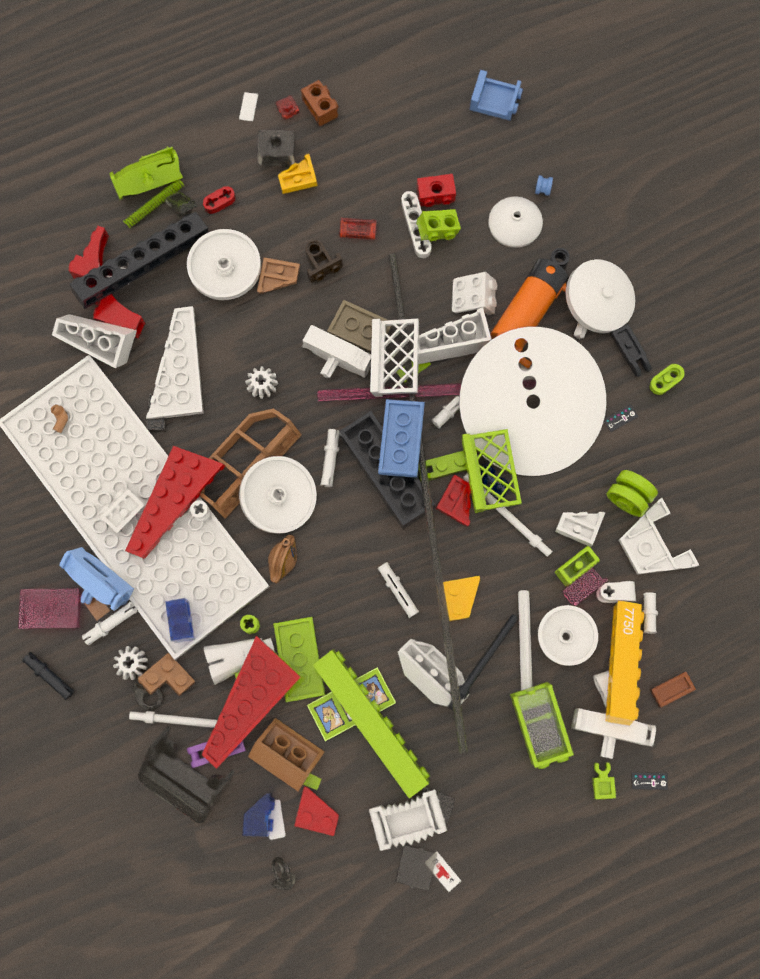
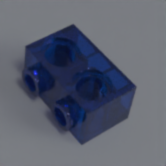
[165,598,195,643]

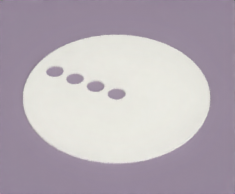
[459,327,606,476]

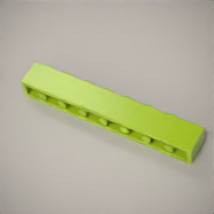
[313,650,430,798]

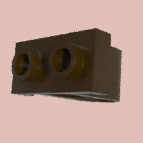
[305,240,343,283]

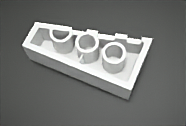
[418,308,491,364]
[52,314,137,368]

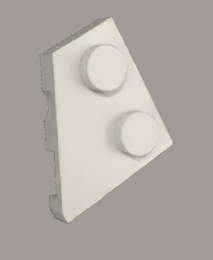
[555,512,605,547]

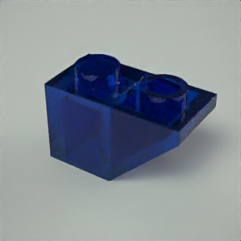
[243,793,275,837]

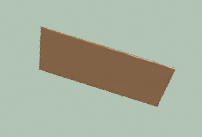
[79,596,110,621]

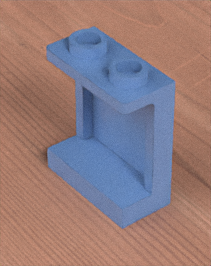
[470,70,523,120]

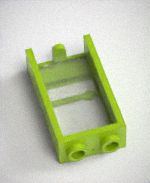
[510,682,574,769]

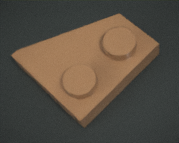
[257,258,300,294]

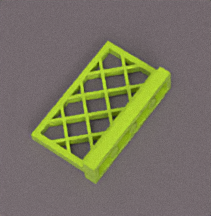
[461,429,522,513]

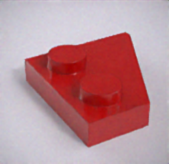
[435,475,471,527]
[294,786,339,836]

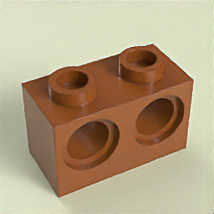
[301,80,339,126]

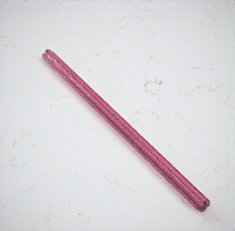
[317,380,536,401]

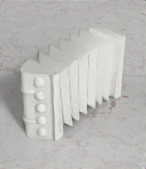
[369,790,447,851]

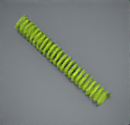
[123,180,185,228]

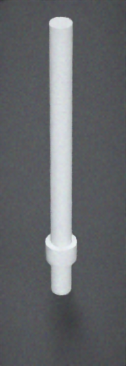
[463,473,553,557]
[129,711,217,728]

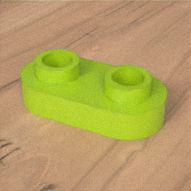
[650,364,685,395]

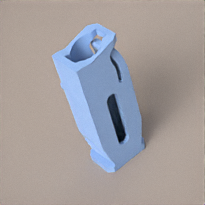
[59,547,134,611]

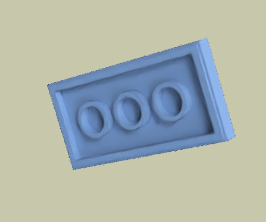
[378,399,425,477]

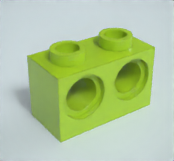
[416,209,461,241]

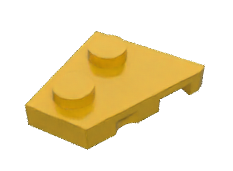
[278,154,317,194]
[442,576,480,621]

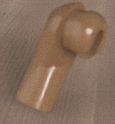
[51,404,68,433]

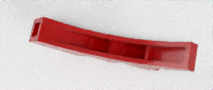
[68,226,145,339]

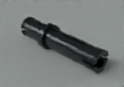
[22,652,75,700]

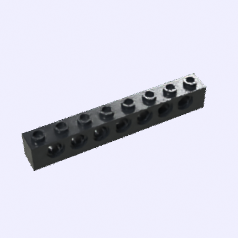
[70,212,208,309]

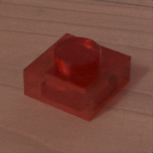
[275,95,300,120]

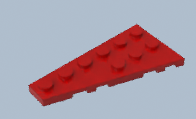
[125,446,225,559]
[202,635,301,769]

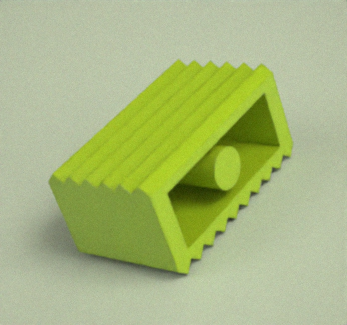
[555,546,600,587]

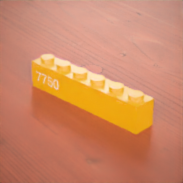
[605,601,644,726]

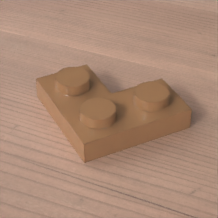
[137,653,195,696]

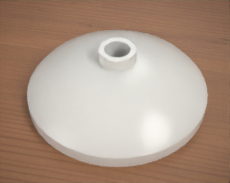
[488,197,543,248]
[538,605,598,666]

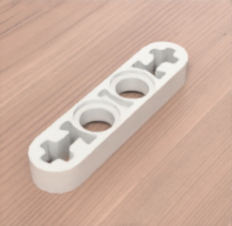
[401,191,431,258]

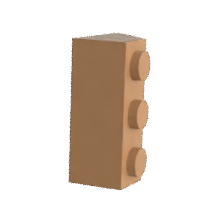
[248,718,324,791]

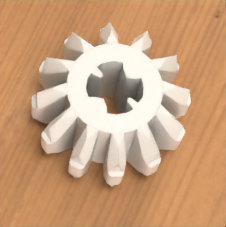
[246,366,278,399]
[113,646,148,680]

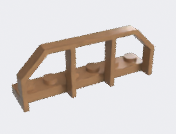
[200,408,301,519]

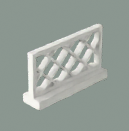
[370,319,419,397]

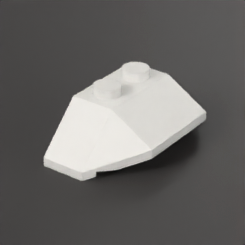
[398,639,469,709]

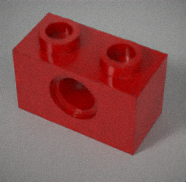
[417,174,456,207]

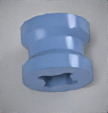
[535,175,553,196]

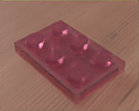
[18,588,81,629]

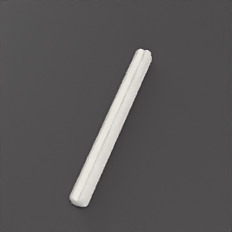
[518,590,532,709]

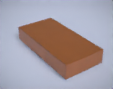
[650,671,696,708]

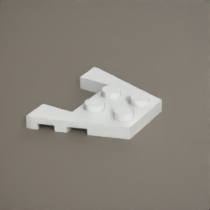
[618,498,699,575]

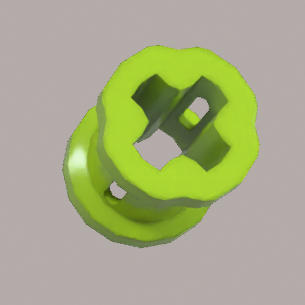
[240,615,260,634]

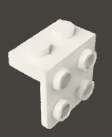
[452,272,497,315]

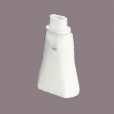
[204,638,275,685]

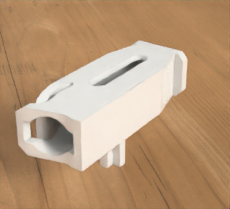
[302,325,371,378]
[571,708,656,759]

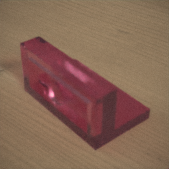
[562,567,608,606]

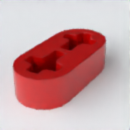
[203,186,236,214]

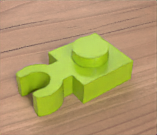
[592,762,616,799]

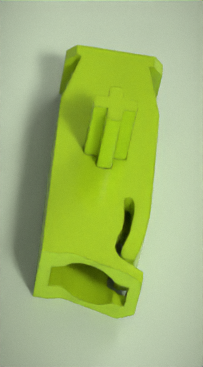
[110,150,183,200]

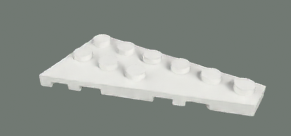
[146,306,204,420]

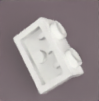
[99,488,144,533]

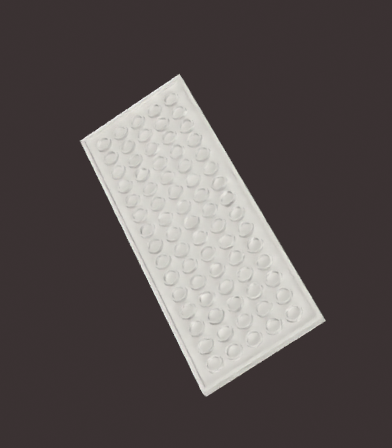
[0,355,270,660]

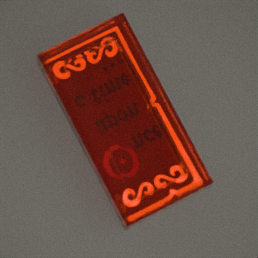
[339,218,377,240]

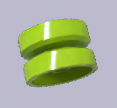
[606,470,658,517]

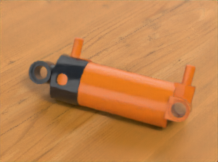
[490,248,570,368]

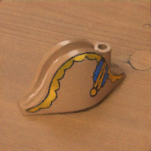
[268,535,297,584]

